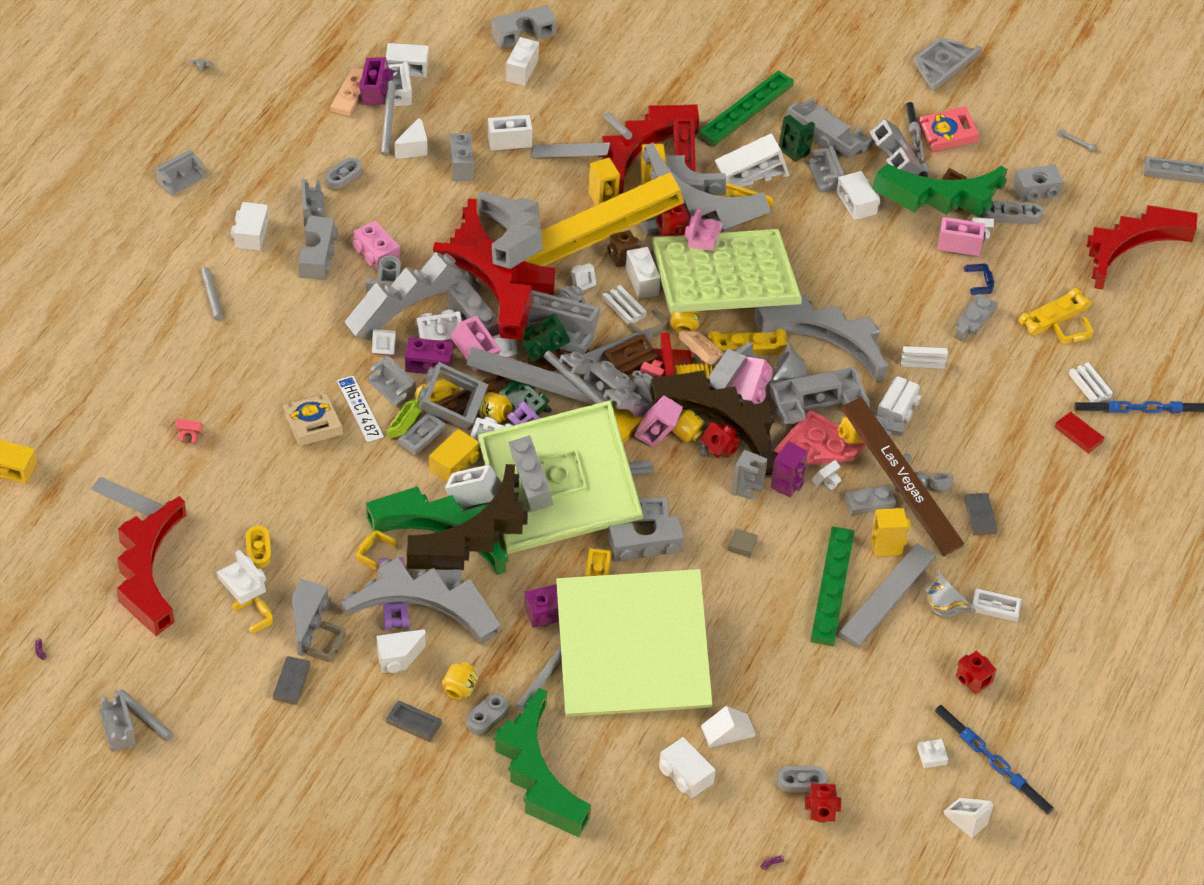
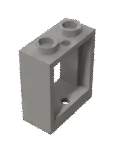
[417,362,488,430]

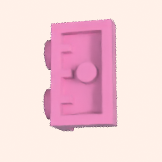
[685,208,722,251]

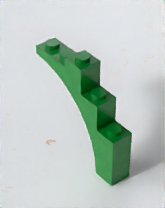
[872,163,1008,217]
[366,486,508,575]
[493,688,591,837]

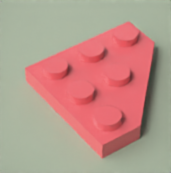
[773,409,866,465]

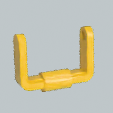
[1053,317,1094,344]
[356,531,398,570]
[232,596,273,634]

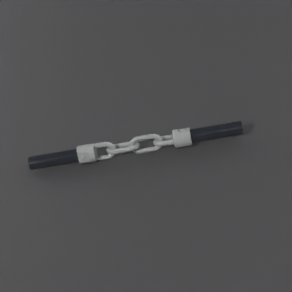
[906,102,929,178]

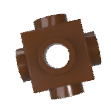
[607,230,640,267]

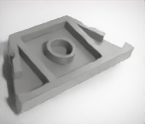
[914,37,982,91]

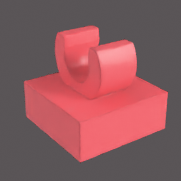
[640,359,665,378]
[176,419,204,444]

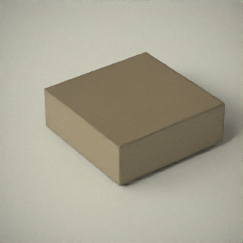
[728,529,758,557]

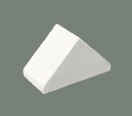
[395,118,427,159]
[701,706,756,748]
[943,798,993,839]

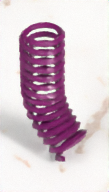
[35,638,47,660]
[760,855,784,870]

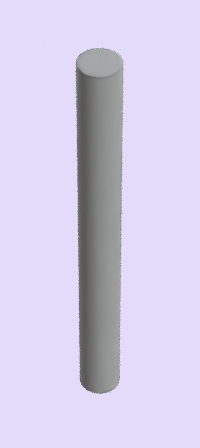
[381,81,396,156]
[544,351,606,404]
[516,645,562,712]

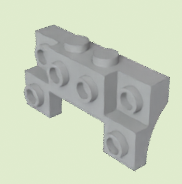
[786,97,875,158]
[559,352,649,417]
[769,367,870,424]

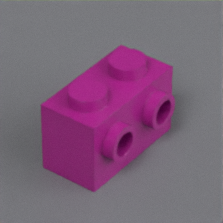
[359,57,393,105]
[405,337,453,374]
[770,441,808,497]
[524,584,559,628]

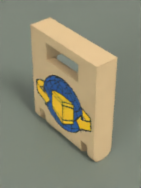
[283,394,343,446]

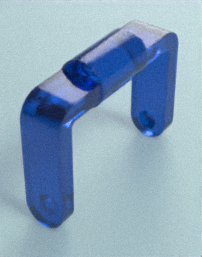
[963,263,995,295]

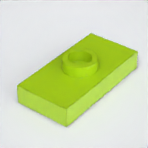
[386,399,421,439]

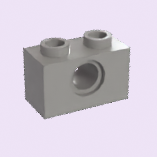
[450,133,474,181]
[1013,165,1064,202]

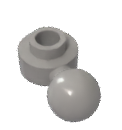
[915,471,953,492]

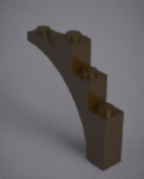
[649,370,776,475]
[407,464,528,570]

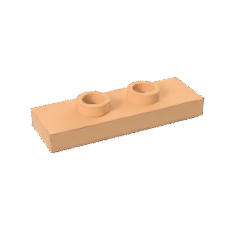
[330,66,364,117]
[678,331,724,365]

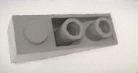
[292,579,331,656]

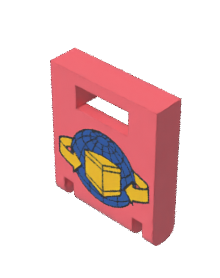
[919,106,979,152]

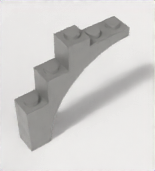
[642,143,771,232]
[477,191,542,269]
[345,252,481,340]
[754,295,888,382]
[342,557,501,644]

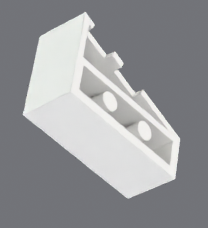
[715,133,790,187]

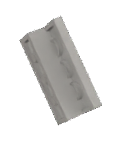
[525,290,600,355]

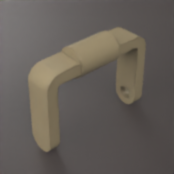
[628,309,669,337]
[306,622,346,662]

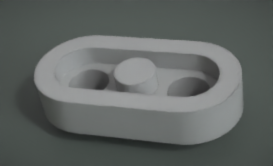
[325,158,362,189]
[467,694,508,735]
[777,766,827,793]

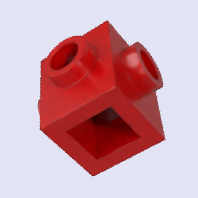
[656,205,690,236]
[700,421,741,458]
[956,650,997,695]
[805,783,841,823]

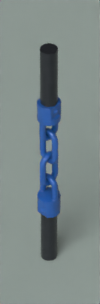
[1074,401,1204,413]
[935,705,1054,815]

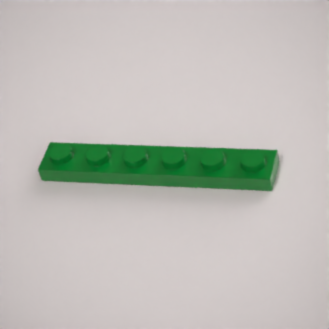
[698,70,794,147]
[810,526,855,646]

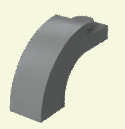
[665,156,727,194]

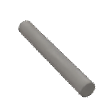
[604,112,632,139]
[201,267,223,321]
[120,689,173,741]

